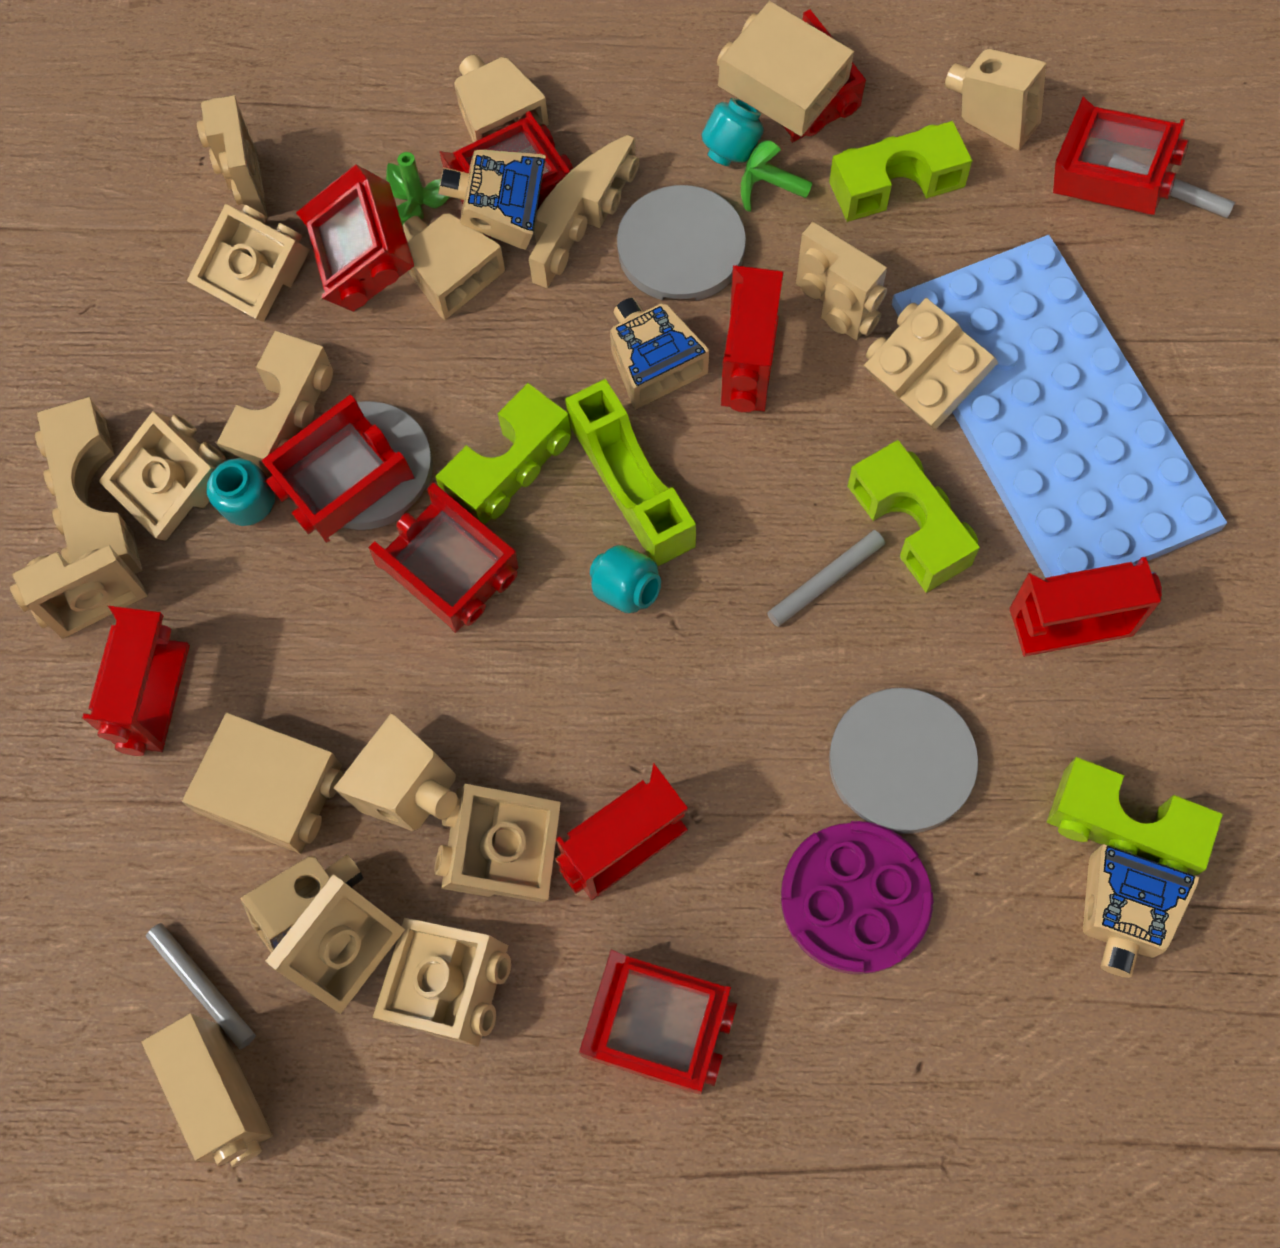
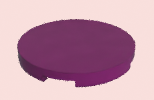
[781,821,934,974]

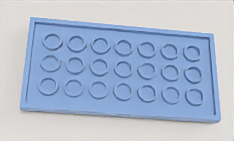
[892,235,1227,578]

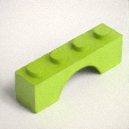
[565,378,696,567]

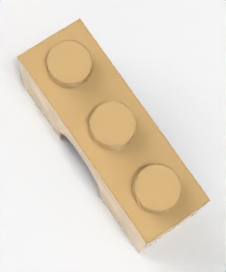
[217,331,333,477]

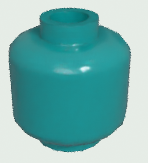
[701,98,764,167]
[207,458,275,526]
[590,545,662,614]

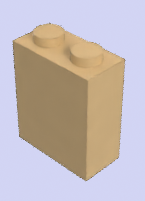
[717,1,854,137]
[182,712,343,854]
[141,1013,273,1167]

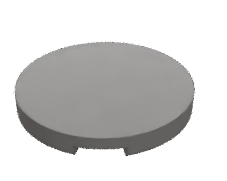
[617,185,746,301]
[296,401,433,530]
[829,688,978,834]

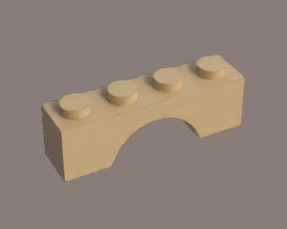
[35,397,143,574]

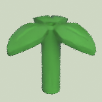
[740,140,812,212]
[386,152,450,226]

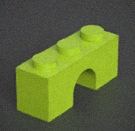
[829,121,972,222]
[435,383,572,525]
[847,440,980,593]
[1046,757,1223,876]

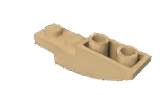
[529,135,639,289]

